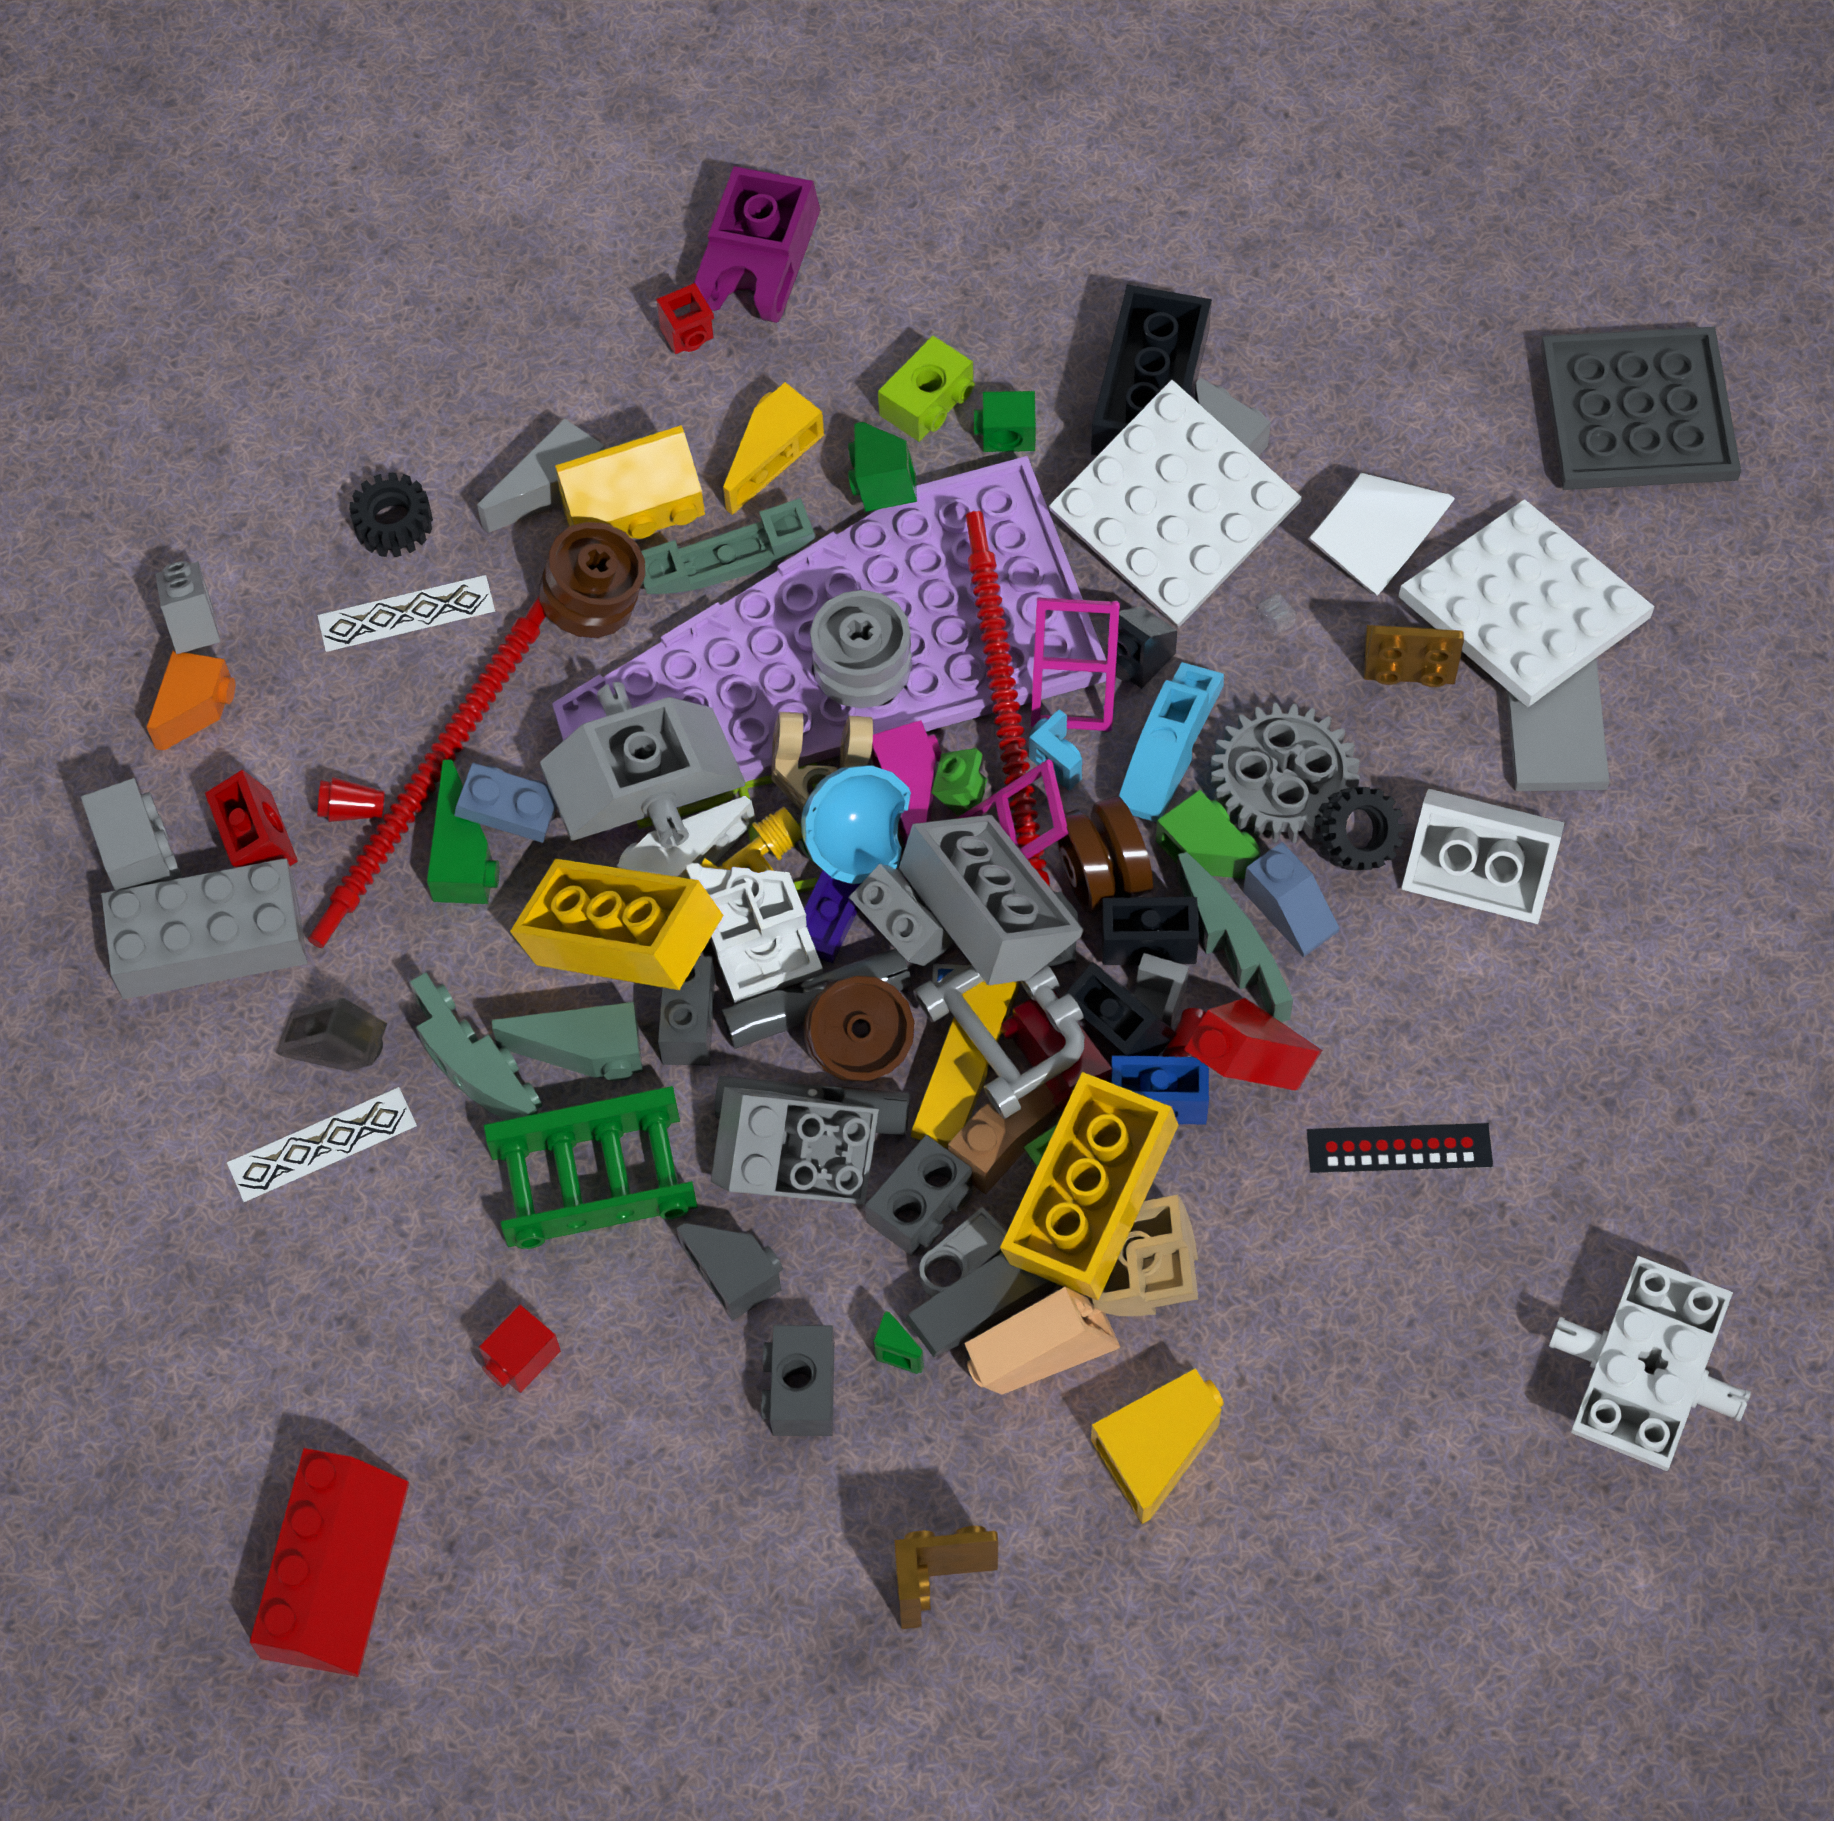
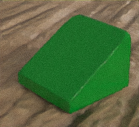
[873,1311,924,1374]

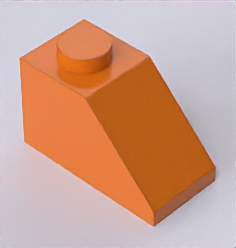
[146,651,236,750]

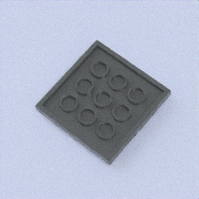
[1541,327,1741,490]

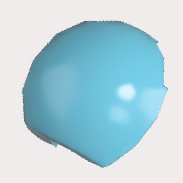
[801,765,911,884]

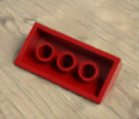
[249,1448,409,1677]

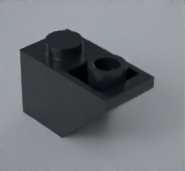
[1107,606,1177,689]

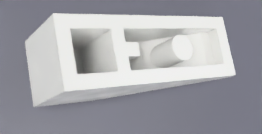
[616,796,756,878]

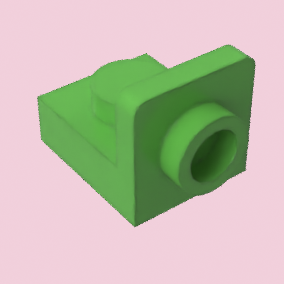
[931,748,987,817]

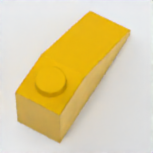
[723,382,824,515]

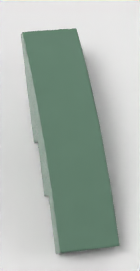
[1176,852,1293,1022]

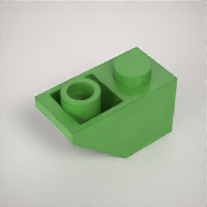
[1156,790,1260,879]

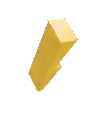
[911,981,1019,1149]

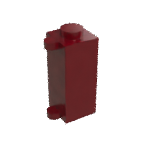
[1000,991,1112,1111]

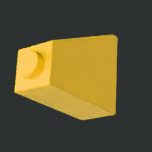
[1091,1368,1224,1524]

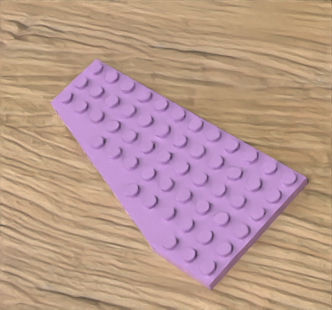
[552,456,1106,782]

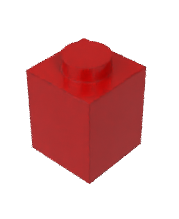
[479,1304,561,1393]

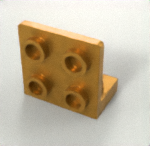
[1364,625,1464,687]
[894,1526,998,1629]

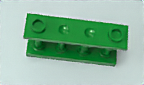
[484,1086,698,1249]

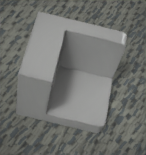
[1134,953,1189,1029]

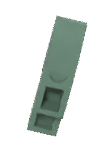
[410,973,543,1120]

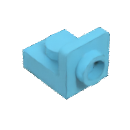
[1029,709,1082,791]

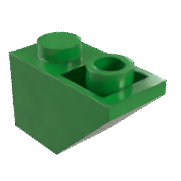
[848,422,917,512]

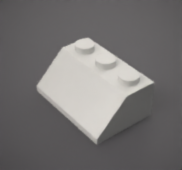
[1401,788,1564,924]

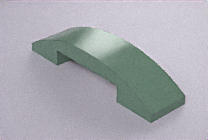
[641,498,815,594]

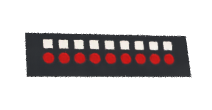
[1307,1123,1493,1173]

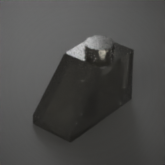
[276,997,387,1071]

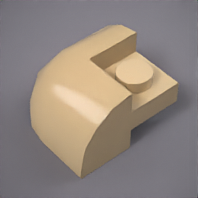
[1092,1195,1198,1316]

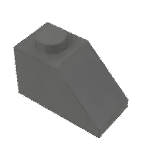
[677,1223,783,1321]

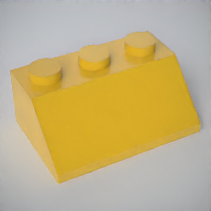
[555,425,705,539]

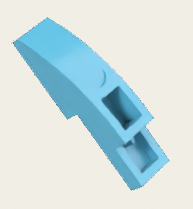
[1119,662,1224,822]

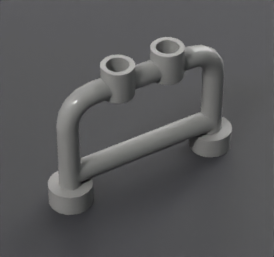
[913,964,1085,1119]

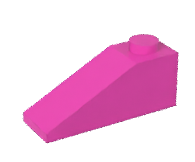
[871,720,941,847]

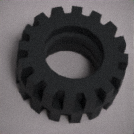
[1314,787,1405,870]

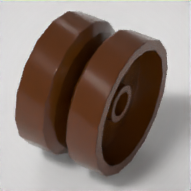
[539,522,645,638]
[1056,796,1153,914]
[803,976,915,1081]

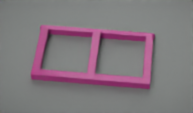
[1031,597,1120,732]
[956,759,1069,859]

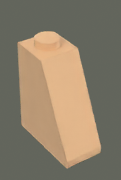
[964,1287,1120,1395]

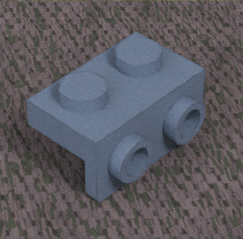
[455,763,557,843]

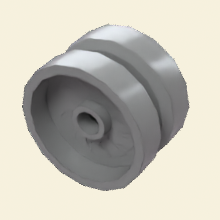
[810,590,912,709]

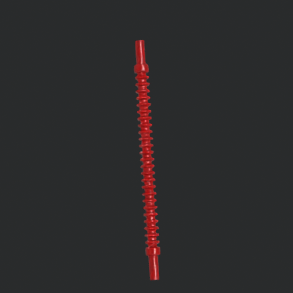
[965,511,1050,887]
[308,596,546,948]

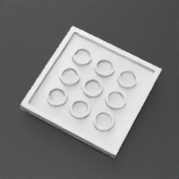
[1049,380,1301,628]
[1398,499,1654,707]

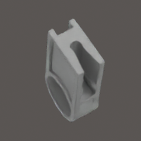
[919,1207,1007,1297]

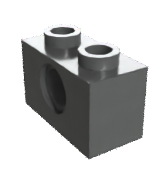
[658,956,716,1066]
[761,1325,835,1436]

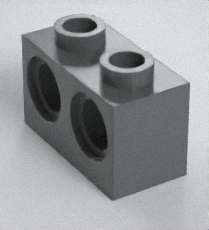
[865,1135,973,1256]

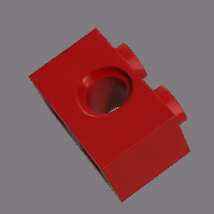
[205,769,298,868]

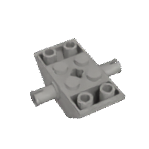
[540,682,745,848]

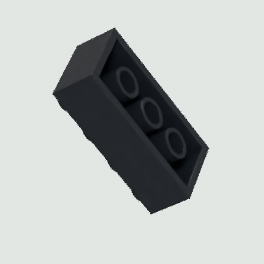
[1091,284,1212,456]

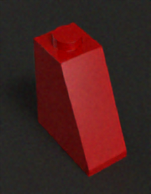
[1184,998,1323,1091]

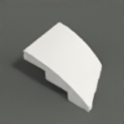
[1308,473,1455,596]
[686,863,823,1005]

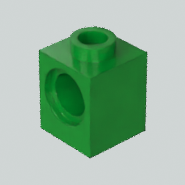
[974,391,1036,452]

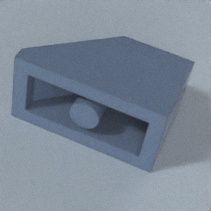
[1243,842,1340,957]

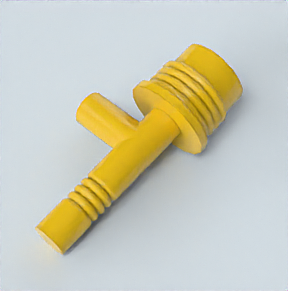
[718,806,803,873]

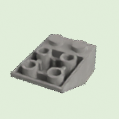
[711,1087,879,1204]

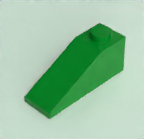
[427,760,500,904]

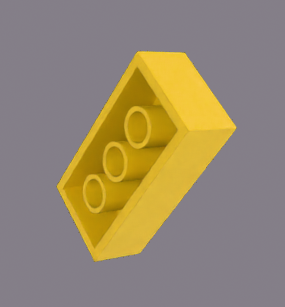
[510,859,724,990]
[1000,1072,1179,1300]

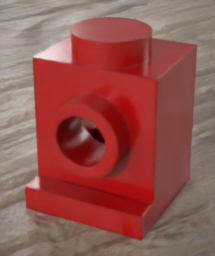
[656,283,714,355]

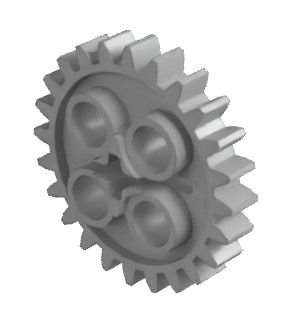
[1210,703,1360,843]

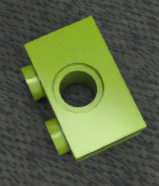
[878,335,975,442]

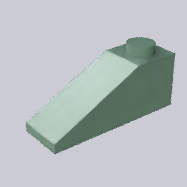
[492,1002,643,1081]

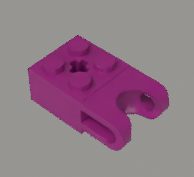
[694,166,821,323]

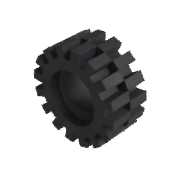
[349,473,433,557]

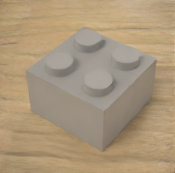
[81,778,182,891]

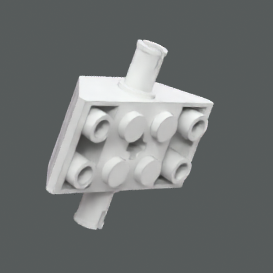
[1549,1256,1751,1471]

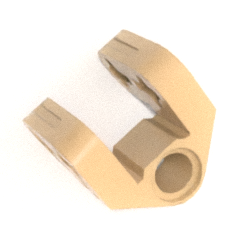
[771,712,873,812]

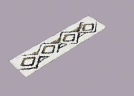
[317,575,495,652]
[227,1087,417,1202]

